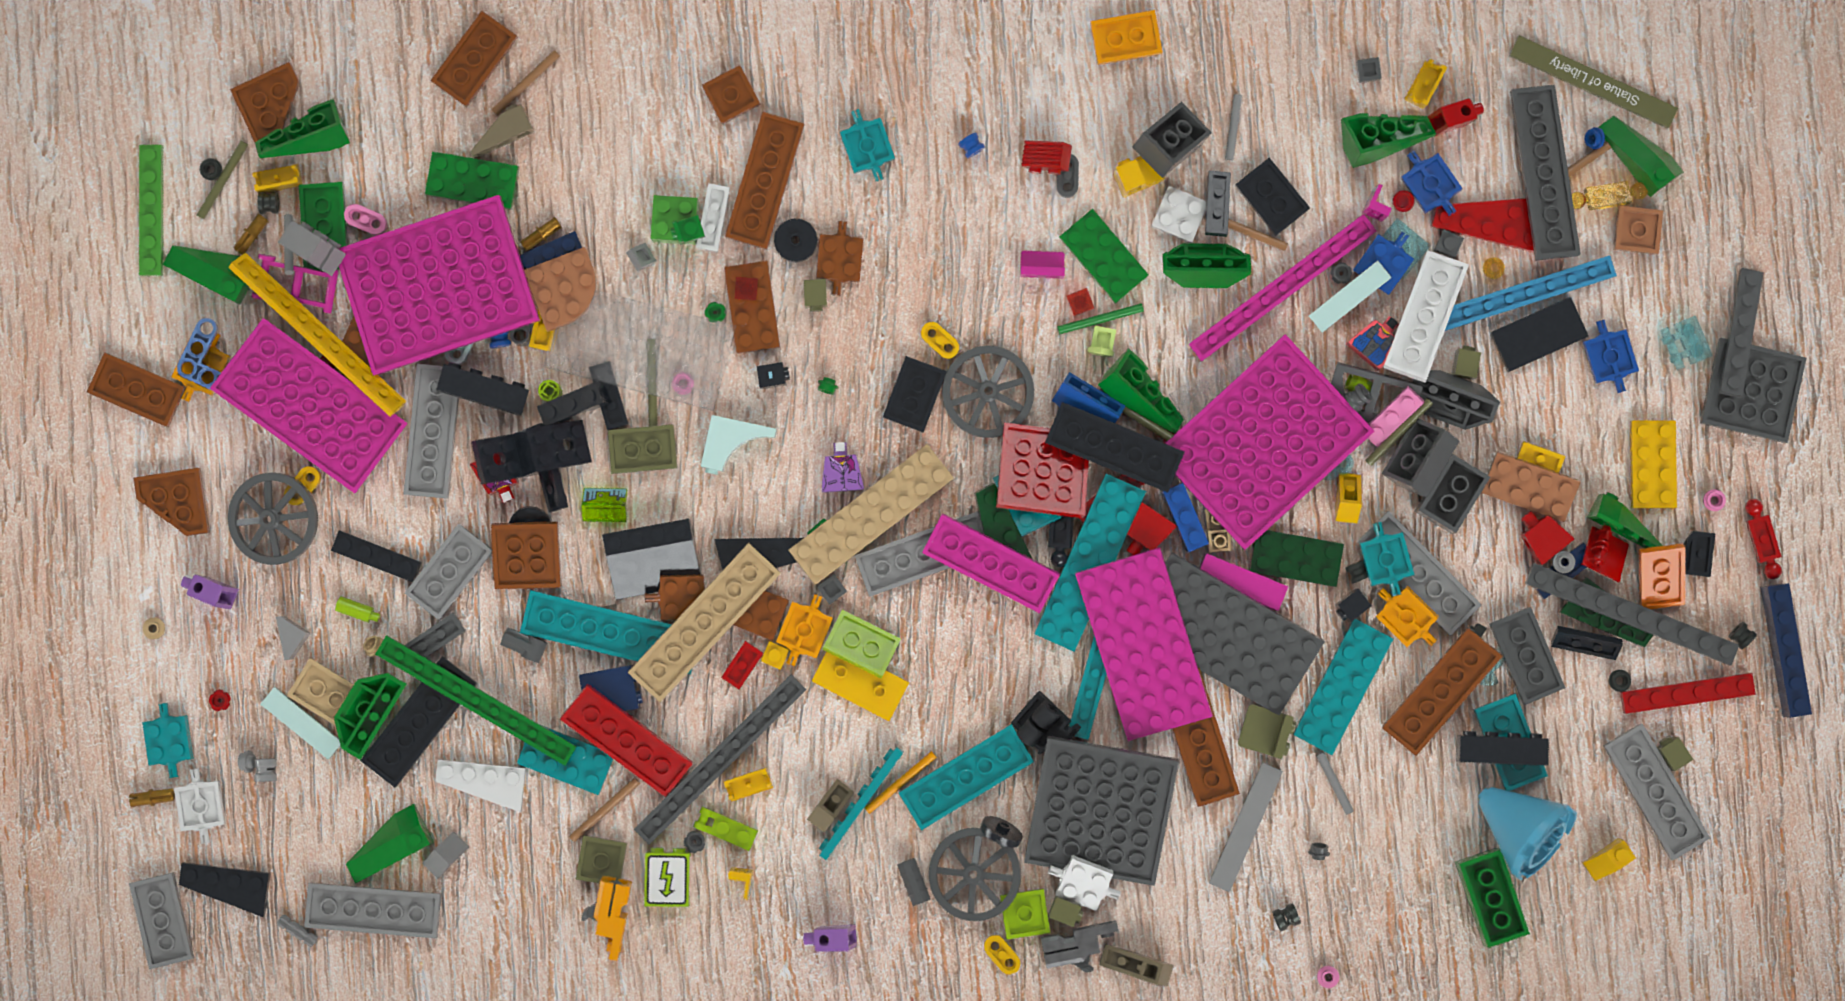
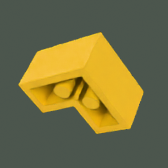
[1113,156,1165,198]

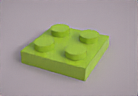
[1000,889,1050,940]

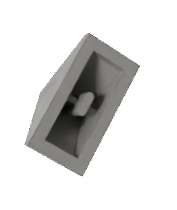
[276,616,310,660]
[422,832,469,879]

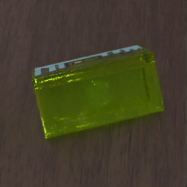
[581,488,628,522]

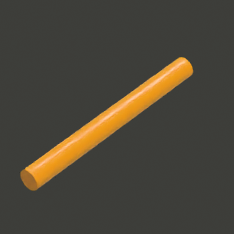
[864,751,937,814]

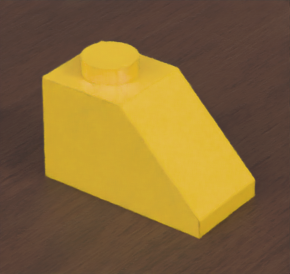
[1335,472,1362,523]
[1582,838,1636,881]

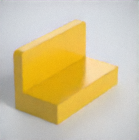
[728,867,753,900]

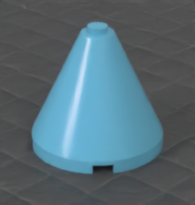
[1478,787,1577,880]

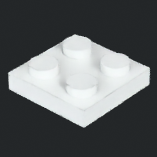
[1151,186,1206,243]

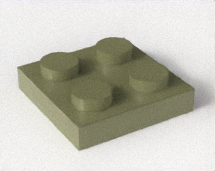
[576,835,627,884]

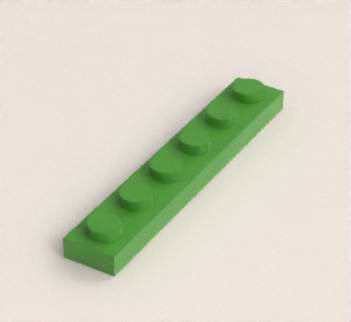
[139,145,163,276]

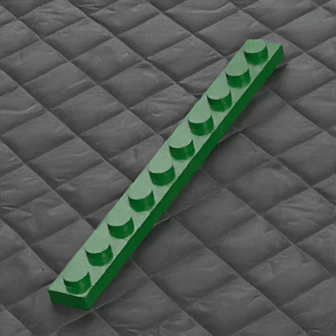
[375,635,577,766]

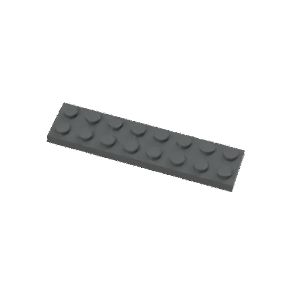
[1510,85,1581,261]

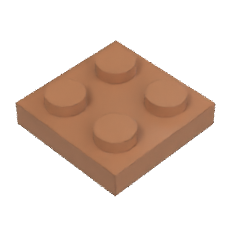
[1613,205,1663,255]

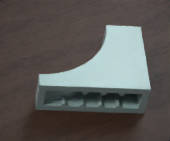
[701,415,777,475]

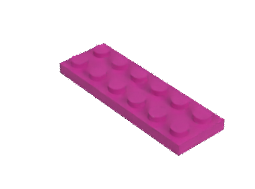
[922,513,1060,613]

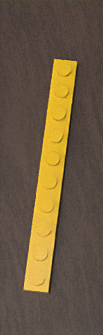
[229,252,407,417]

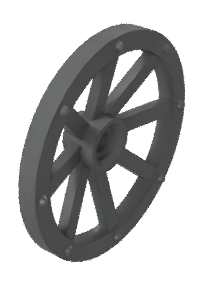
[942,346,1034,438]
[228,472,318,565]
[929,828,1021,921]

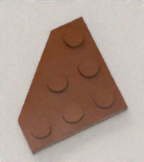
[230,62,300,142]
[133,468,210,536]

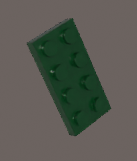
[1249,530,1344,587]

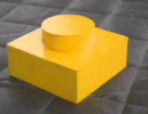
[761,641,790,670]

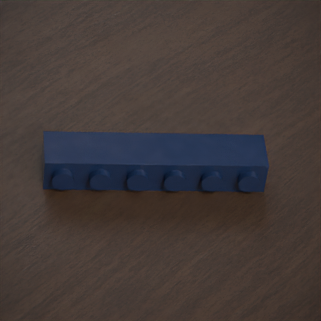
[1760,583,1812,718]

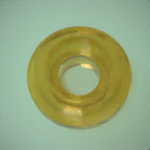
[1483,257,1505,279]

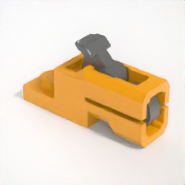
[581,876,632,961]

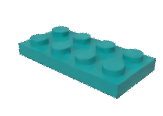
[1473,694,1548,791]
[517,725,613,796]

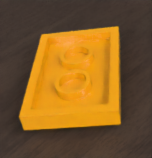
[1090,10,1163,65]

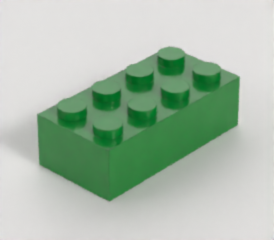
[1455,848,1530,948]

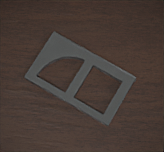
[1331,362,1423,433]

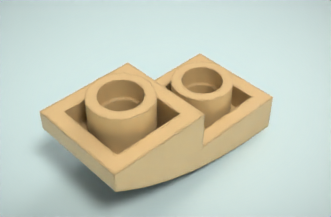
[1204,507,1232,553]

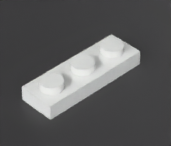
[696,183,730,252]

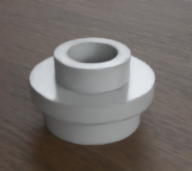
[1552,551,1575,573]
[238,751,257,773]

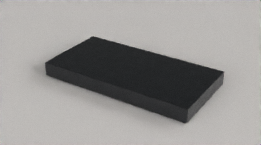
[1490,297,1589,372]

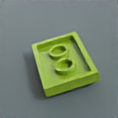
[822,610,901,679]

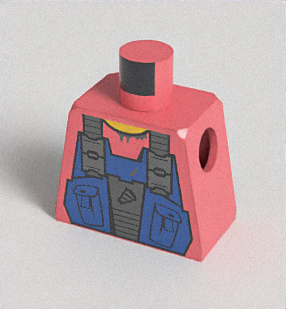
[1346,316,1399,371]

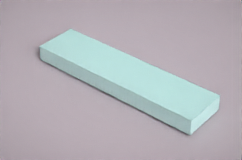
[1309,261,1392,333]
[260,687,340,759]

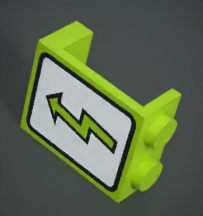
[644,847,691,907]

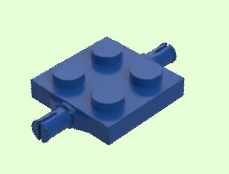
[1401,150,1463,216]
[1353,231,1415,295]
[1583,320,1639,393]

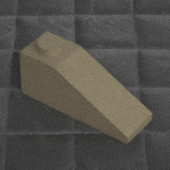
[470,104,535,159]
[1099,944,1174,986]

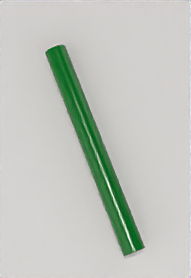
[1057,303,1144,335]

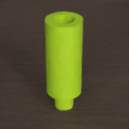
[335,596,381,623]

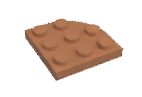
[525,247,596,332]

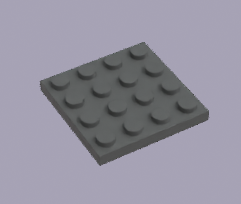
[1700,338,1807,443]

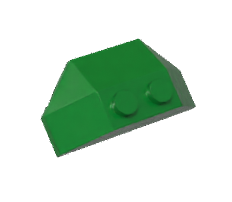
[1162,243,1252,288]
[334,673,407,760]

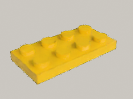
[1630,420,1677,508]

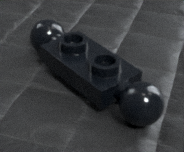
[1048,516,1074,568]

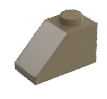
[807,779,854,832]

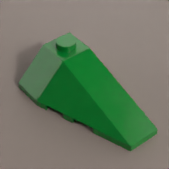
[1341,113,1436,168]
[1599,116,1684,197]
[162,245,250,305]
[1098,348,1184,434]
[1586,492,1663,548]
[346,804,434,884]

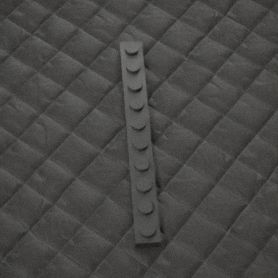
[1525,563,1739,666]
[634,674,807,845]

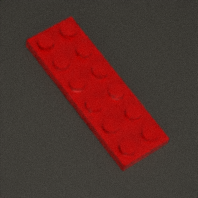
[560,683,693,797]

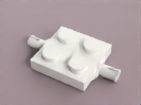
[174,768,226,844]
[1048,855,1121,911]

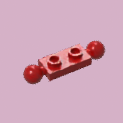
[1745,499,1782,579]

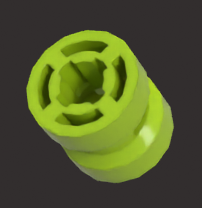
[538,380,563,402]

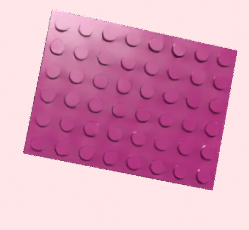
[339,195,540,375]
[1165,334,1375,550]

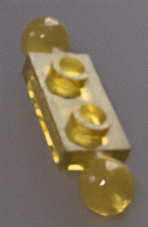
[1572,181,1648,211]

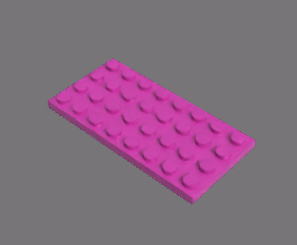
[210,318,408,494]
[1075,547,1213,741]

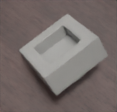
[626,243,656,271]

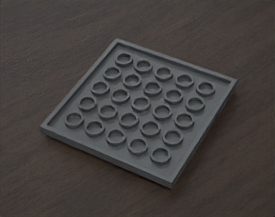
[1024,736,1179,886]

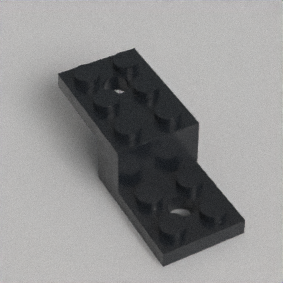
[471,420,592,485]

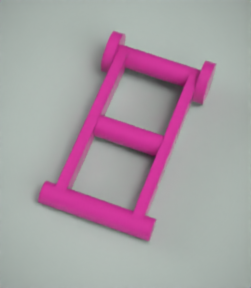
[251,254,339,313]

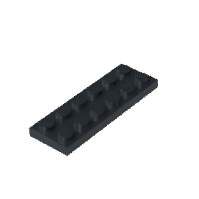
[1045,402,1185,493]
[360,656,478,788]

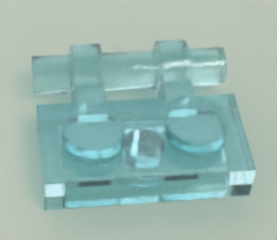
[1660,315,1713,370]

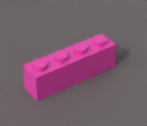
[1199,553,1288,611]

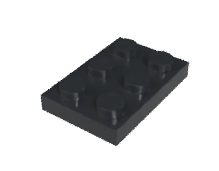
[1235,157,1310,236]
[883,356,947,433]

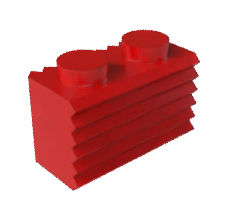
[1021,140,1072,175]

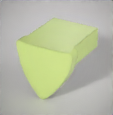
[1087,326,1116,357]

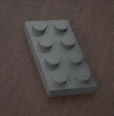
[1489,607,1566,705]

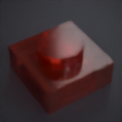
[734,277,758,301]
[1066,288,1094,317]

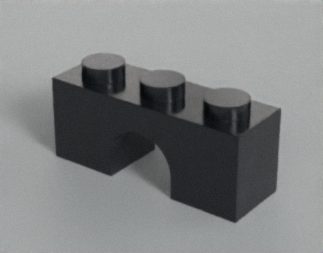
[537,382,611,426]

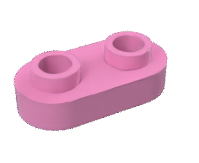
[344,204,387,236]

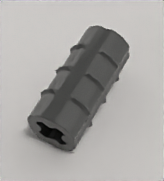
[897,858,931,906]

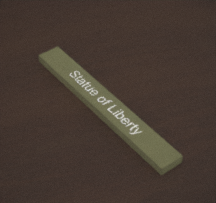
[1509,35,1678,129]

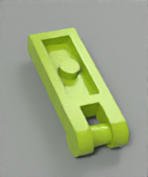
[693,806,758,851]

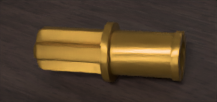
[233,213,269,255]
[520,216,562,250]
[129,788,175,807]

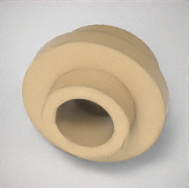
[143,618,165,640]
[363,636,383,657]

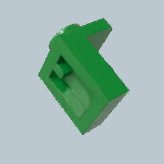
[670,215,705,245]

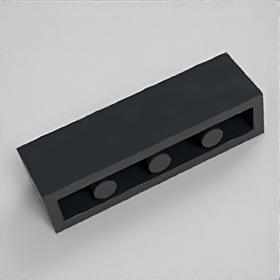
[436,362,529,416]
[1456,731,1549,766]

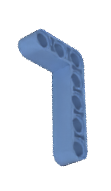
[177,318,221,390]

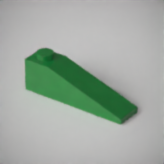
[255,99,350,158]

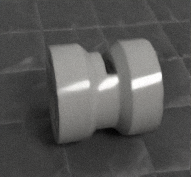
[254,758,277,782]

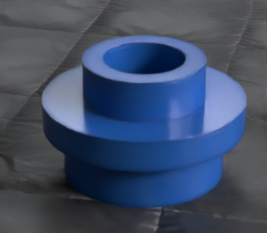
[1584,127,1605,149]

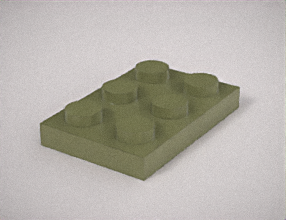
[608,424,678,474]

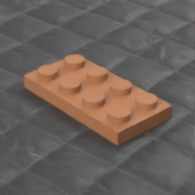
[1481,451,1581,522]

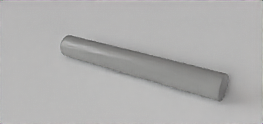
[1225,94,1242,161]
[284,214,294,275]
[1316,752,1354,815]

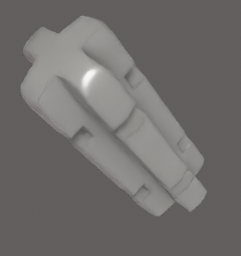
[277,915,318,947]

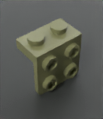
[1238,704,1296,759]

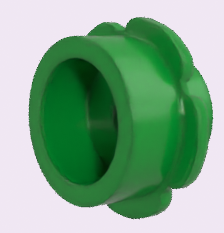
[704,302,726,323]
[818,377,839,395]

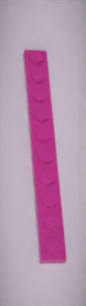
[1188,214,1377,362]

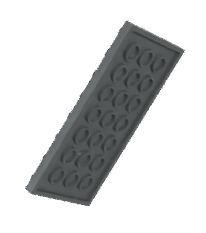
[1165,552,1325,715]

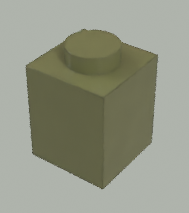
[804,279,827,312]
[1452,346,1481,380]
[1657,735,1694,771]
[1048,896,1083,927]

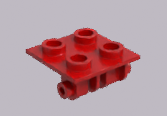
[1582,525,1629,583]

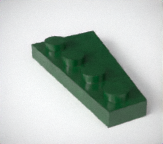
[974,483,1033,559]
[1559,577,1654,647]

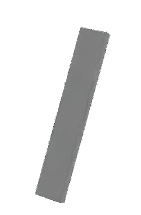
[1209,762,1283,892]

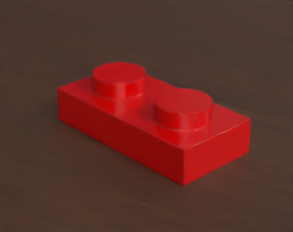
[721,641,764,690]

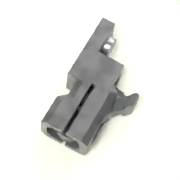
[1041,920,1119,973]

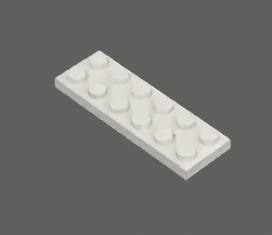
[1384,250,1469,383]

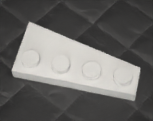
[435,759,526,812]

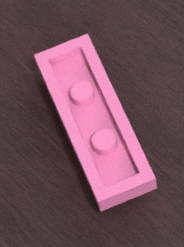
[1368,386,1424,447]

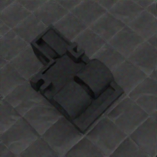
[1011,691,1081,758]

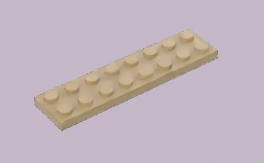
[788,444,954,585]
[628,543,781,702]

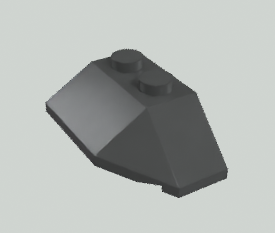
[1412,370,1500,430]

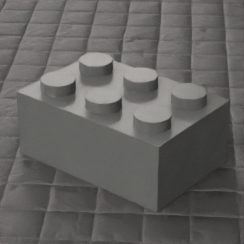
[1132,101,1212,178]
[1382,419,1460,498]
[1414,454,1490,534]

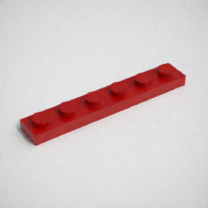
[1620,673,1756,714]

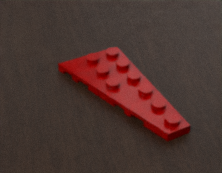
[1431,195,1575,259]

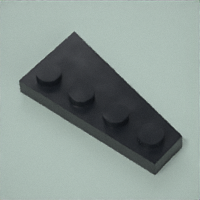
[714,538,804,570]
[179,862,271,917]

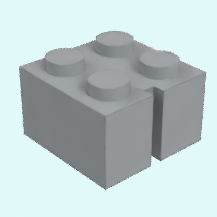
[278,220,346,276]

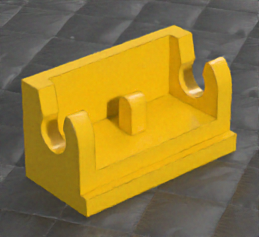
[1404,59,1448,109]
[252,164,303,193]
[723,767,773,802]

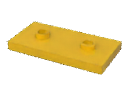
[812,652,910,721]

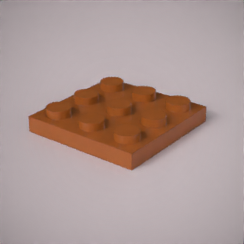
[491,522,562,589]

